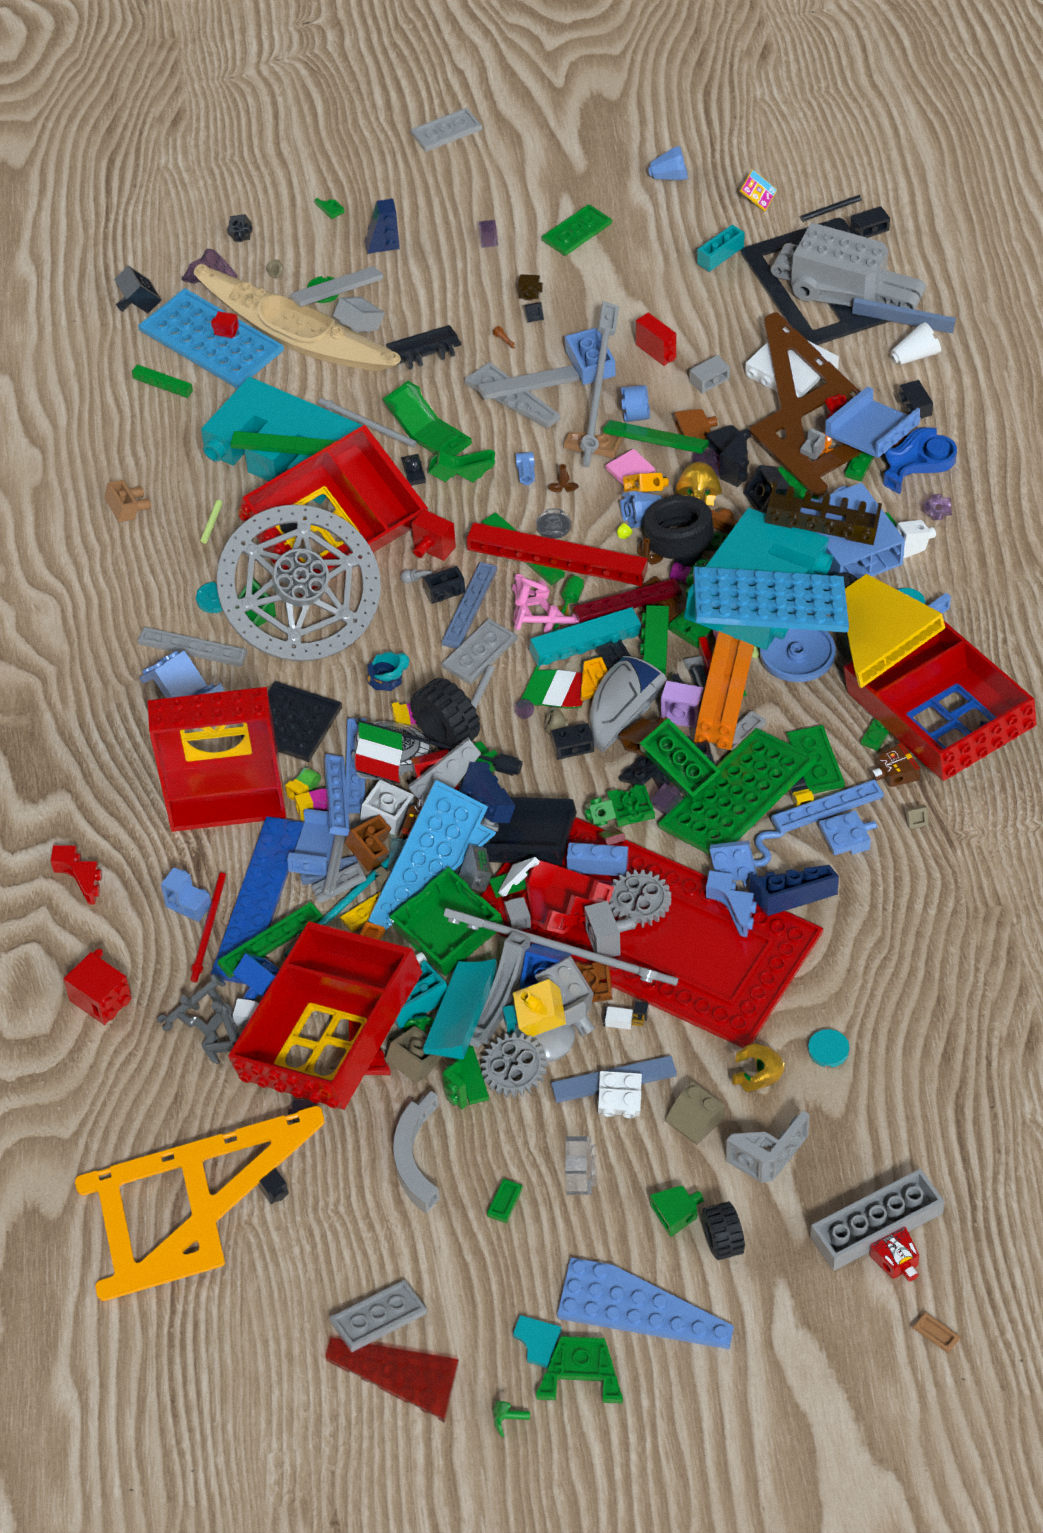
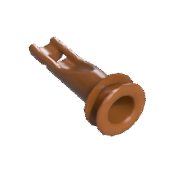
[493,326,515,349]

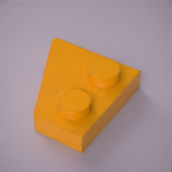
[580,657,608,701]

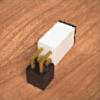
[603,1001,649,1030]

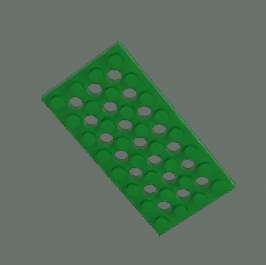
[658,728,817,856]

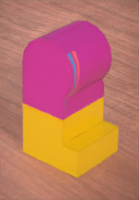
[391,702,417,725]
[294,789,327,821]

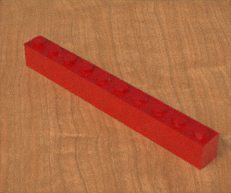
[467,522,648,586]

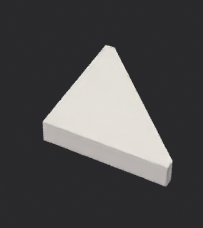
[498,857,540,897]

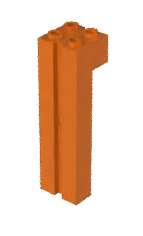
[694,631,754,750]

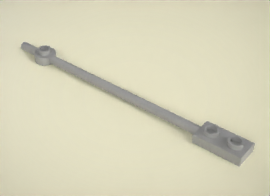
[580,301,619,467]
[444,908,679,986]

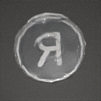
[536,508,572,539]

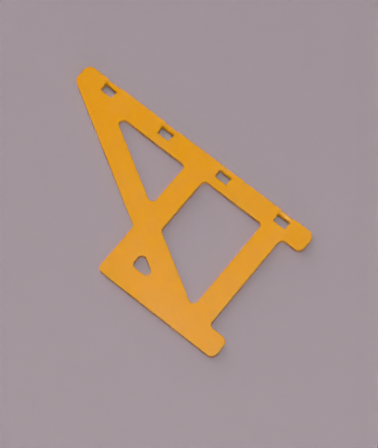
[75,1106,325,1301]

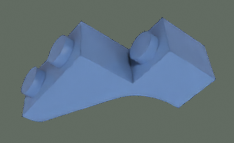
[706,871,757,937]

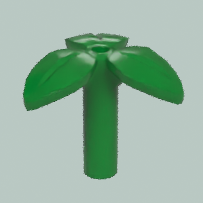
[403,1016,435,1033]
[493,1400,530,1437]

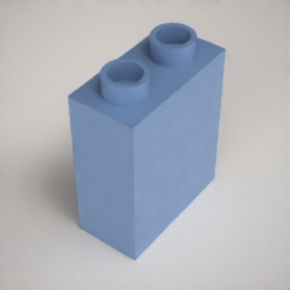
[800,483,905,579]

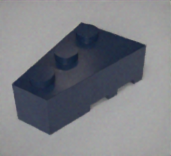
[364,198,400,254]
[460,762,515,823]

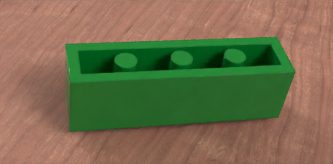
[641,605,669,676]

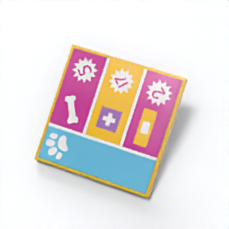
[740,169,777,212]

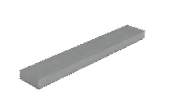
[291,266,383,307]
[477,366,579,400]
[138,627,248,667]

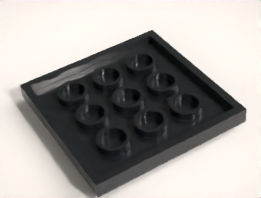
[241,681,342,762]

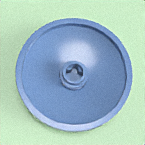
[760,629,835,682]

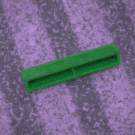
[132,364,193,398]

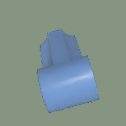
[515,452,535,485]

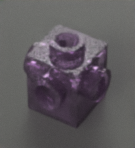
[924,494,952,520]

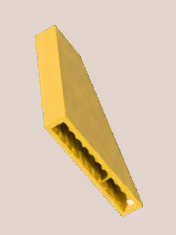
[845,574,945,688]

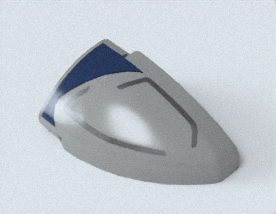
[589,656,667,753]

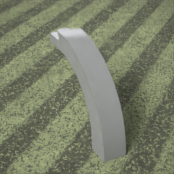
[469,932,531,1048]
[393,1091,440,1214]

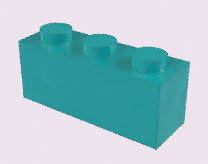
[697,224,745,272]

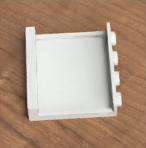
[745,328,839,398]

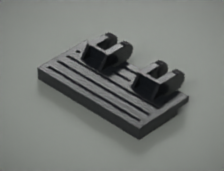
[386,325,461,370]

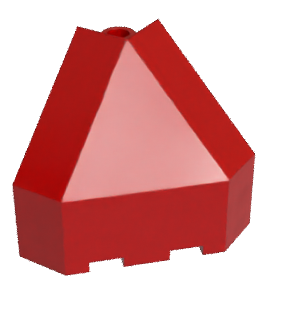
[525,860,614,934]

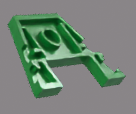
[536,1336,623,1404]

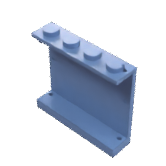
[825,386,921,458]

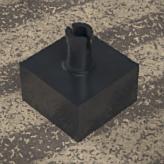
[115,265,162,313]

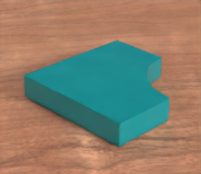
[513,1315,562,1368]

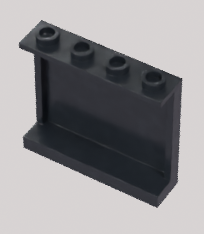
[484,797,577,865]

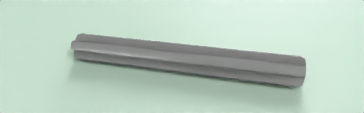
[323,834,346,897]

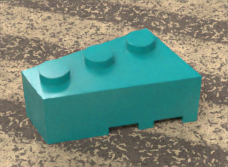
[394,960,447,1029]

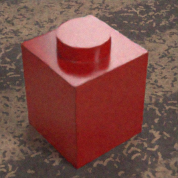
[211,311,239,339]

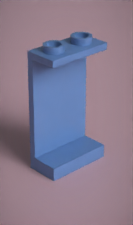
[287,809,335,876]

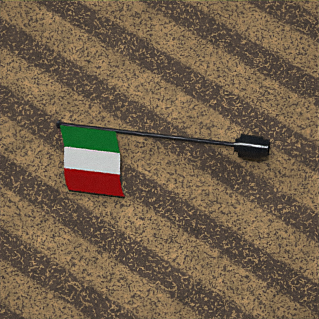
[355,718,523,784]

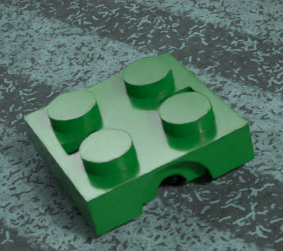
[669,609,713,648]
[607,784,655,827]

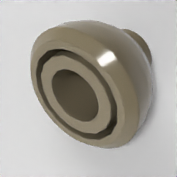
[544,708,569,734]

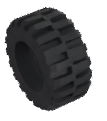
[410,678,481,752]

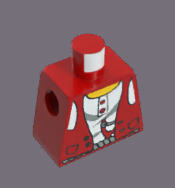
[869,1227,920,1282]

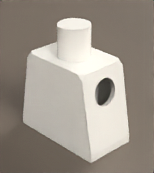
[896,520,936,559]

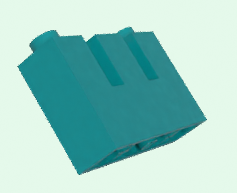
[201,376,363,504]
[684,507,833,650]

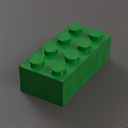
[640,718,722,804]

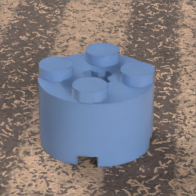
[621,385,650,422]

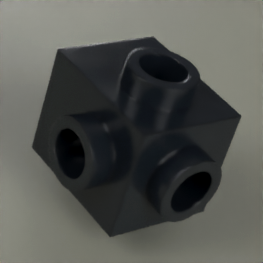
[227,214,253,242]

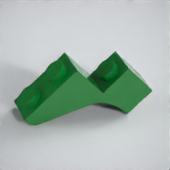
[428,449,496,483]

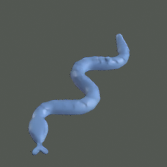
[742,810,786,887]

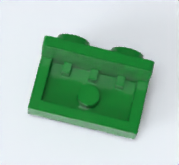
[442,1061,468,1110]

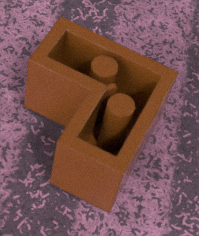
[344,814,392,872]

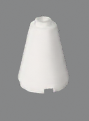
[891,322,941,365]

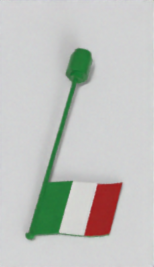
[517,576,584,709]

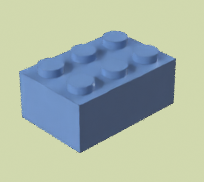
[565,327,616,385]

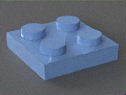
[709,840,757,881]

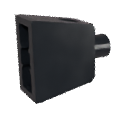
[707,425,751,459]

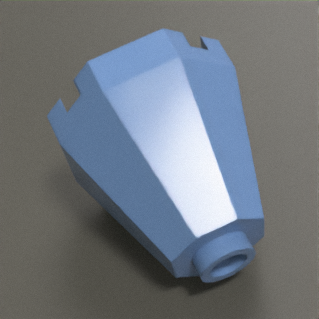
[648,146,688,180]
[620,491,662,528]

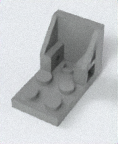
[726,1110,810,1183]

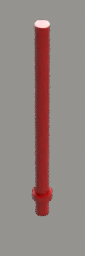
[190,872,226,983]

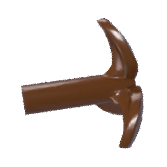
[548,464,579,492]
[637,538,663,565]

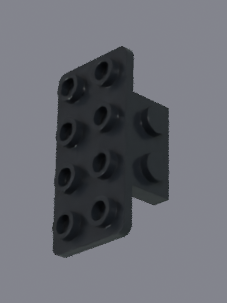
[618,736,692,789]

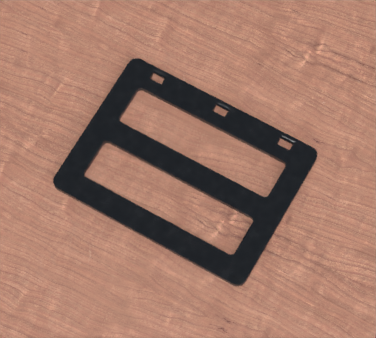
[741,218,890,345]

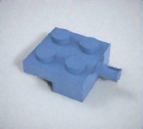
[819,811,877,855]

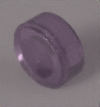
[515,699,534,719]

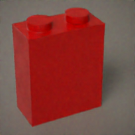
[636,312,676,366]

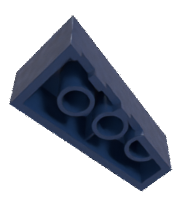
[749,865,839,916]

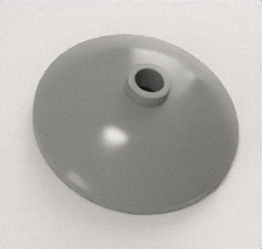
[514,1024,575,1062]

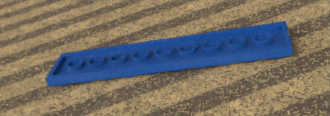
[211,816,304,984]

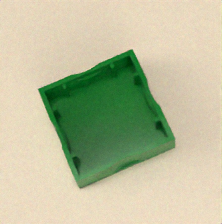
[389,867,504,977]

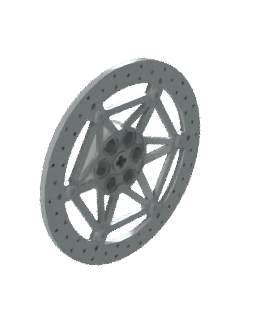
[217,505,381,661]

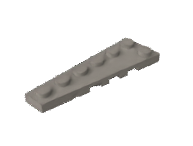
[465,362,560,428]

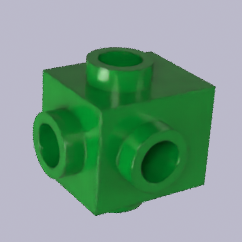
[584,797,616,826]

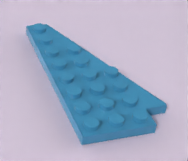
[367,780,496,930]

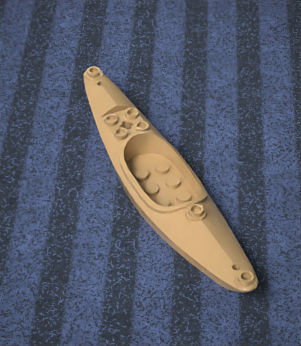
[194,264,401,371]

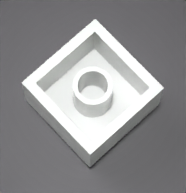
[360,780,414,835]

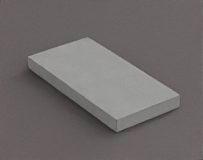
[410,108,482,152]
[441,619,518,685]
[329,1280,427,1352]

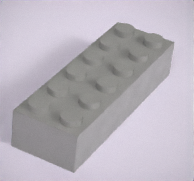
[810,1168,944,1271]

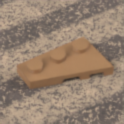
[564,432,624,458]

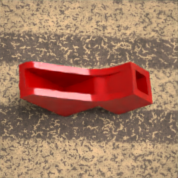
[50,845,102,905]

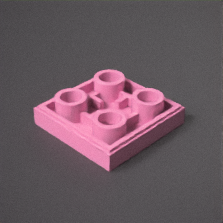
[606,449,656,486]

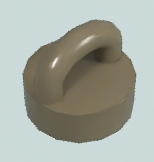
[266,259,283,278]

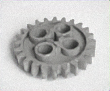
[609,870,671,927]
[481,1032,548,1098]

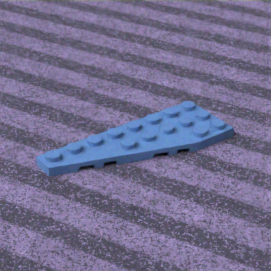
[557,1258,734,1349]

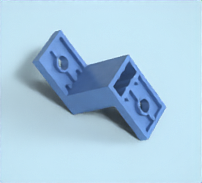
[139,650,225,698]

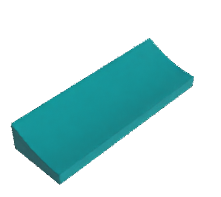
[423,958,497,1060]

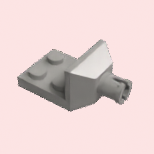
[535,956,595,1036]

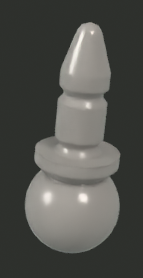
[400,569,433,583]

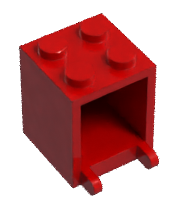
[63,949,132,1026]

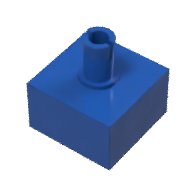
[519,943,571,989]
[233,953,280,1001]

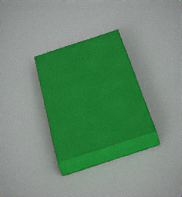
[542,204,612,256]
[786,725,845,794]

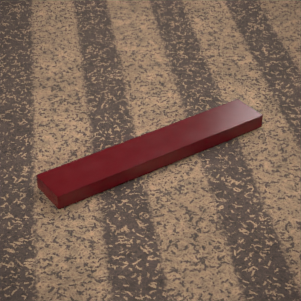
[573,578,682,623]

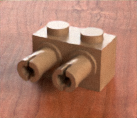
[104,480,151,522]

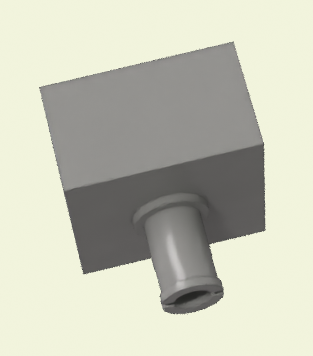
[585,901,635,958]

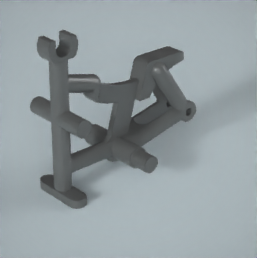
[157,974,240,1064]

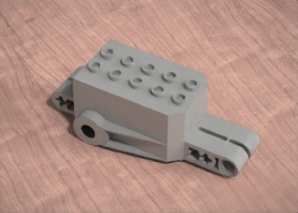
[771,222,926,310]

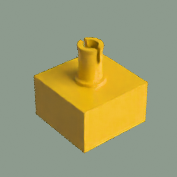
[513,979,566,1037]

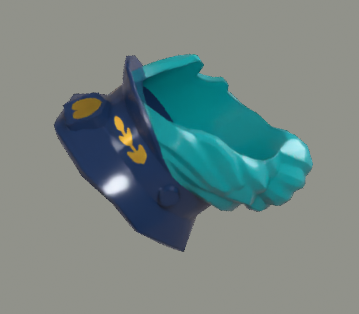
[367,652,410,691]

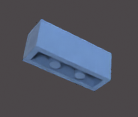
[567,843,628,876]

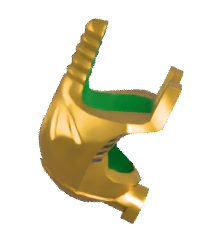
[676,462,722,506]
[732,1044,784,1092]

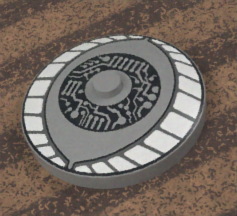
[354,721,431,772]

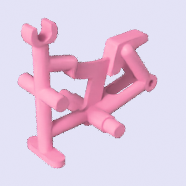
[512,574,579,634]

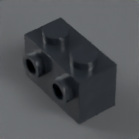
[851,206,890,238]
[897,380,933,418]
[423,566,465,604]
[551,723,594,760]

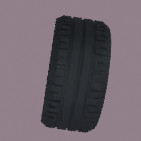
[643,495,714,559]

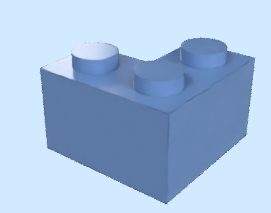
[161,868,211,922]

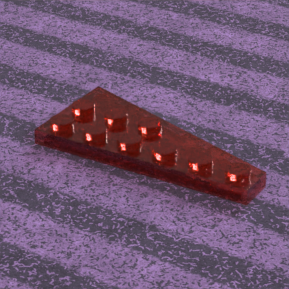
[325,1337,459,1423]

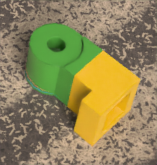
[285,767,321,801]

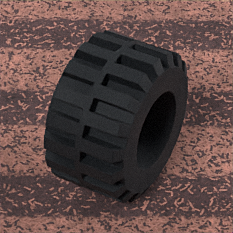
[702,1201,745,1261]

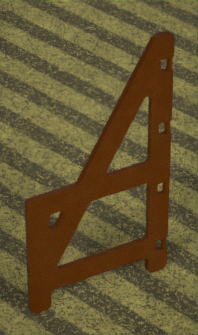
[750,312,907,497]

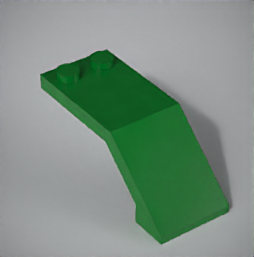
[383,381,472,456]

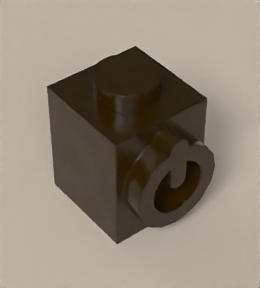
[518,274,543,301]

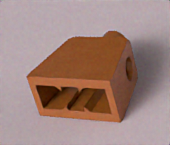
[674,409,718,440]

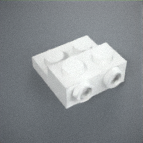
[598,1071,642,1118]

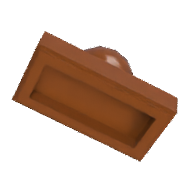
[710,508,738,534]

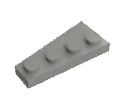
[408,738,481,799]

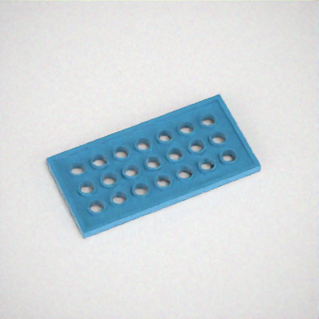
[138,288,284,389]
[693,567,849,632]

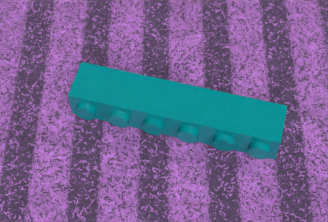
[529,607,641,666]

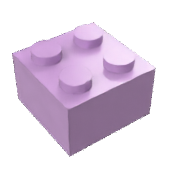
[661,681,704,728]

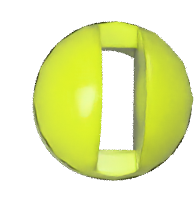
[617,523,633,539]

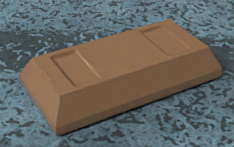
[912,1312,961,1353]

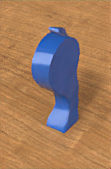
[884,427,957,494]

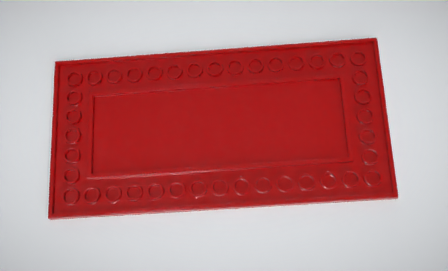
[480,817,824,1048]

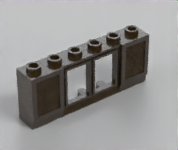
[765,481,882,545]

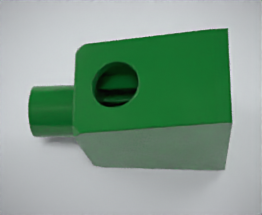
[650,1185,704,1237]

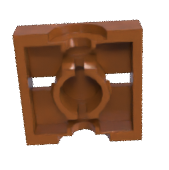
[575,962,613,1002]

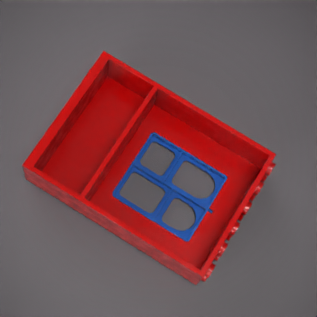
[844,621,1037,782]

